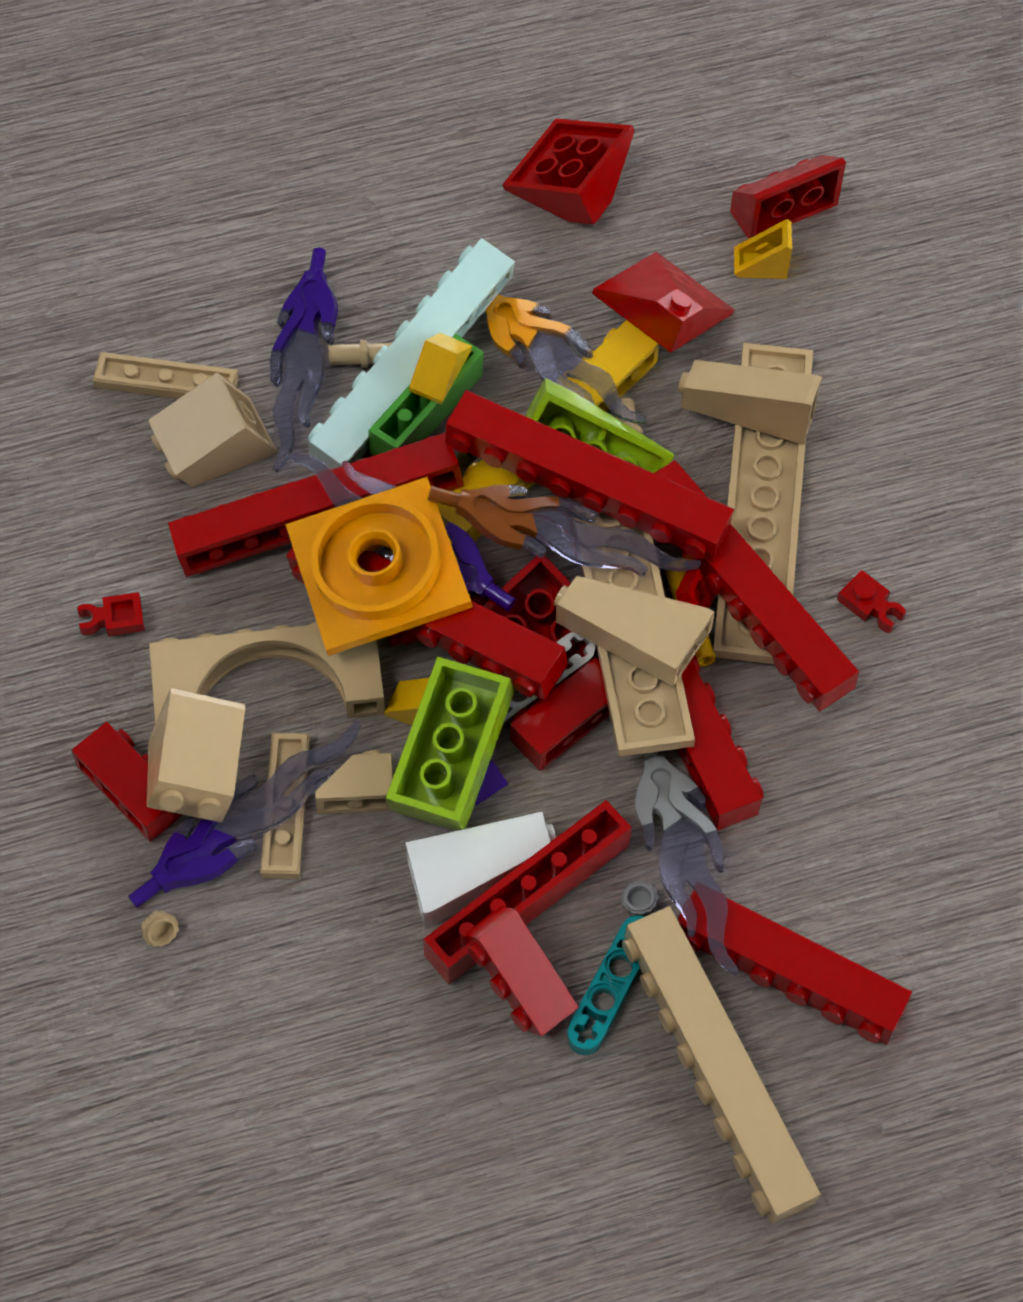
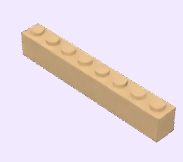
[622,906,821,1224]

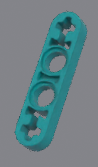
[567,915,645,1056]

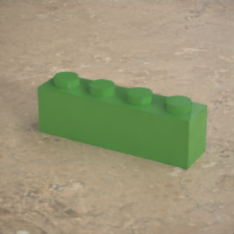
[368,334,484,456]

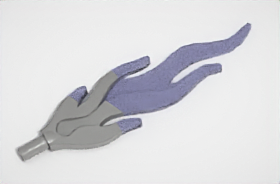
[635,752,738,975]

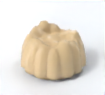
[141,910,179,947]

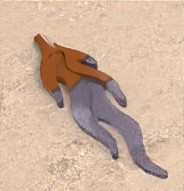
[428,485,701,576]

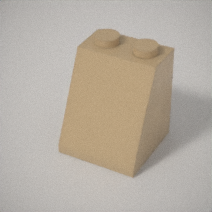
[148,373,278,487]
[147,688,245,823]

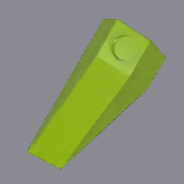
[525,378,674,473]

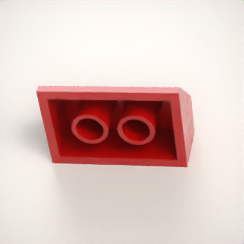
[730,155,846,239]

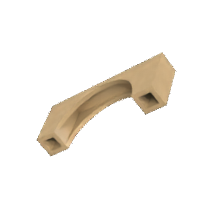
[149,621,385,724]

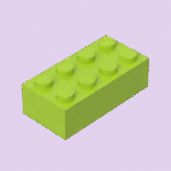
[385,656,514,831]

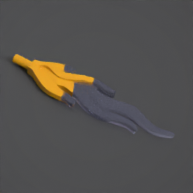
[484,294,647,425]

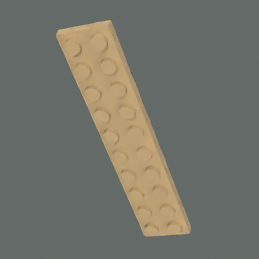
[713,343,813,664]

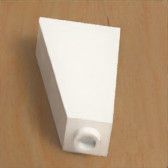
[406,812,556,928]

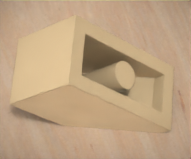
[315,750,393,814]

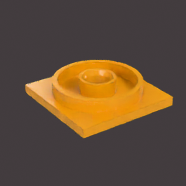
[285,477,473,656]

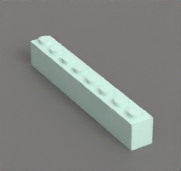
[308,238,515,470]

